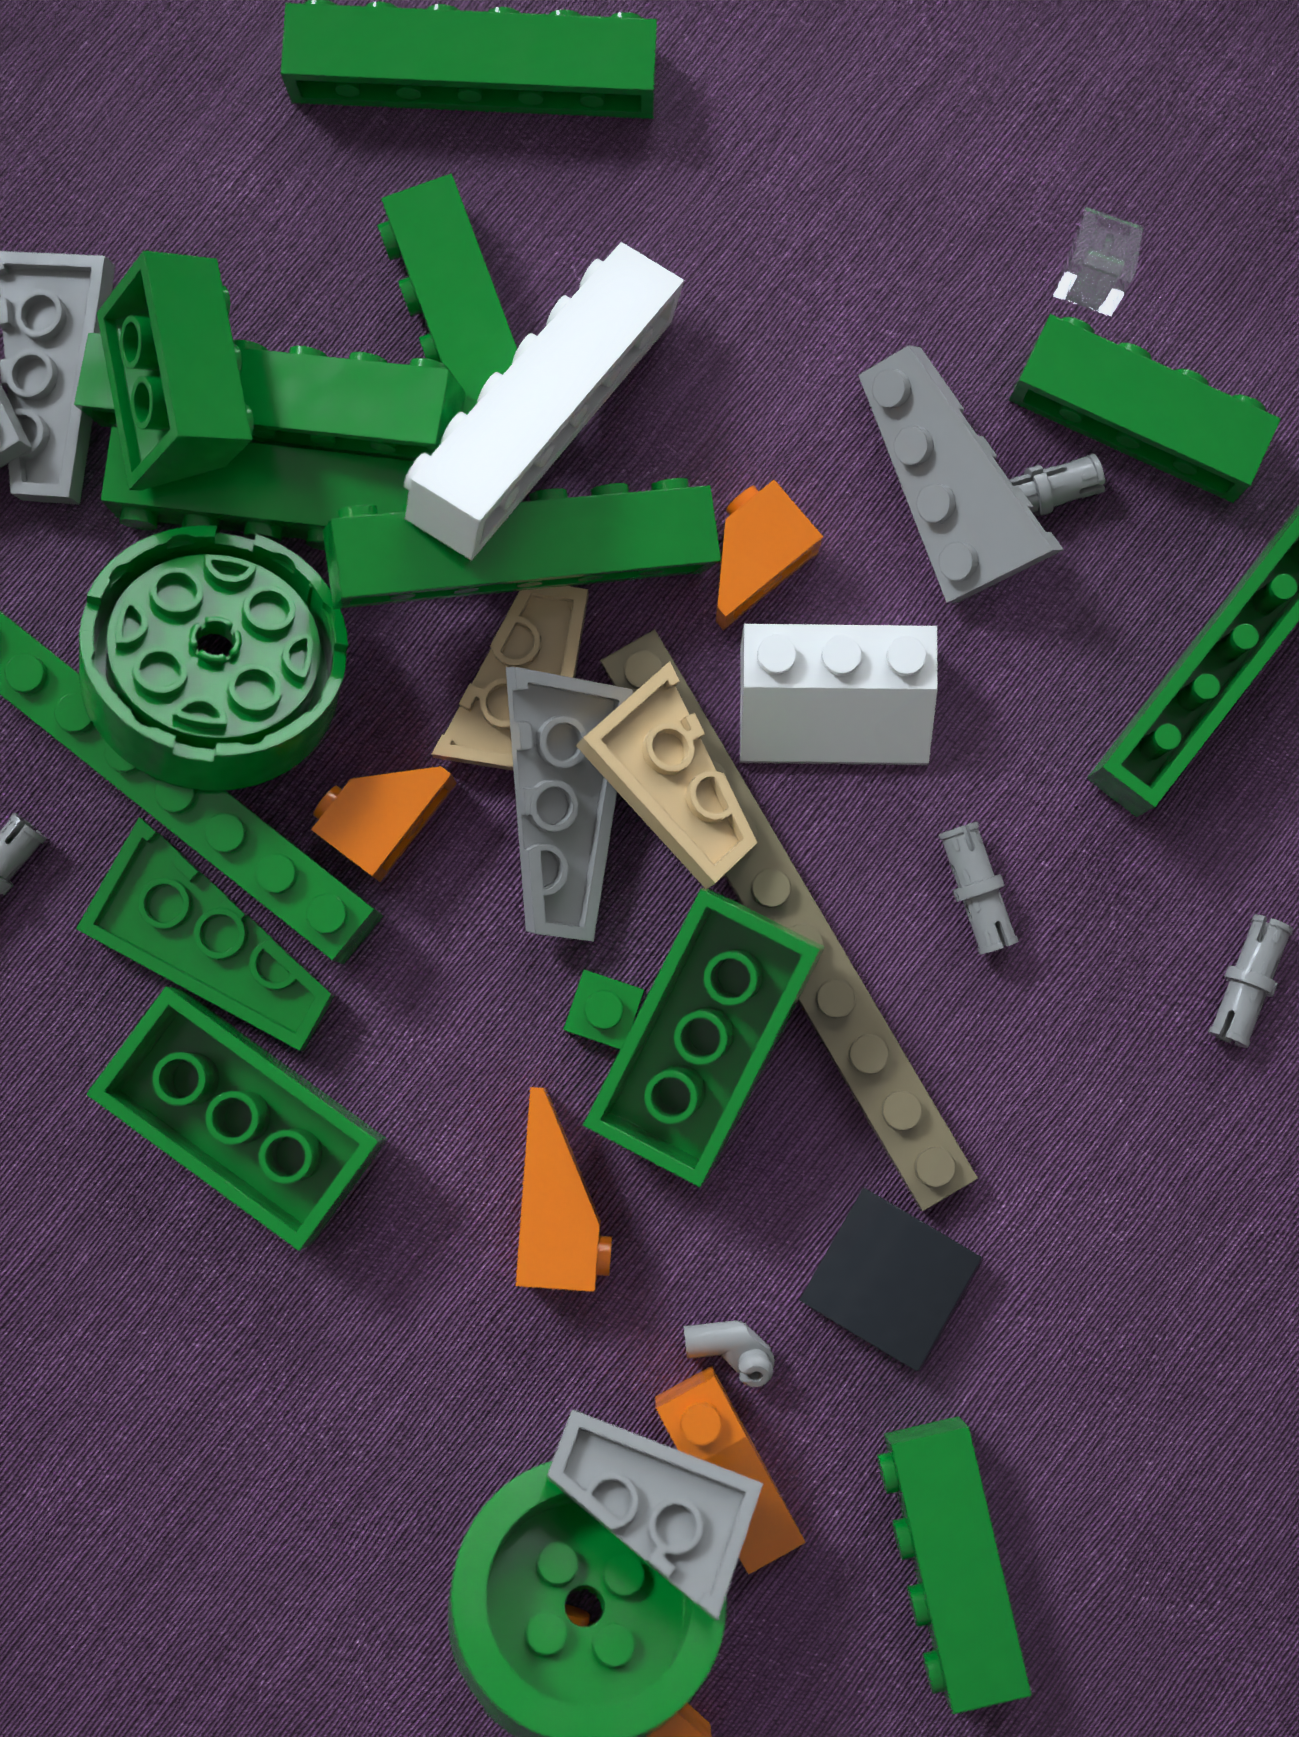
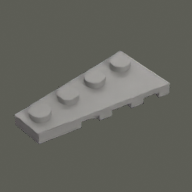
[0,251,115,505]
[506,667,633,942]

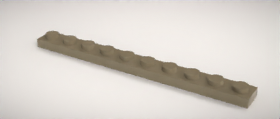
[600,630,978,1211]

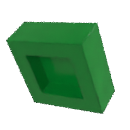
[563,970,644,1049]

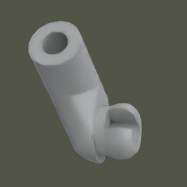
[684,1320,775,1388]

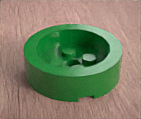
[79,525,348,791]
[448,1461,727,1737]

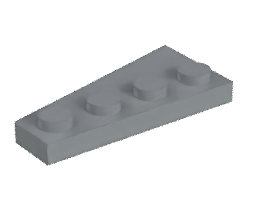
[859,345,1064,603]

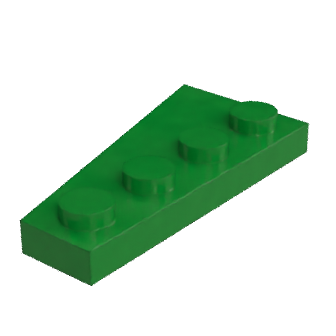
[76,817,335,1051]

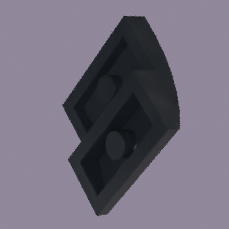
[799,1187,984,1372]

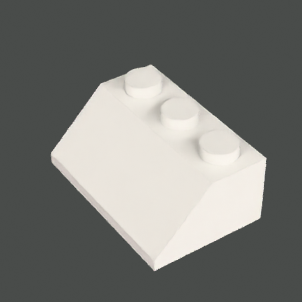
[740,624,937,765]

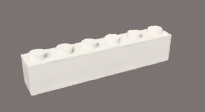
[404,242,684,560]

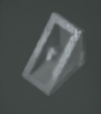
[1053,207,1143,316]

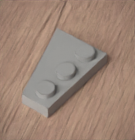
[547,1410,763,1620]

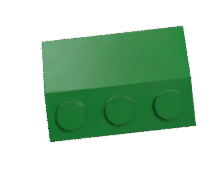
[97,250,254,491]

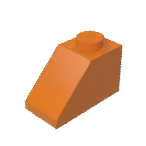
[715,480,823,630]
[311,766,457,882]

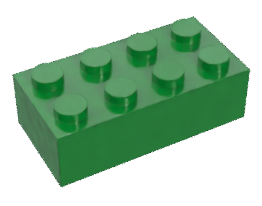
[583,889,825,1187]
[86,986,388,1251]

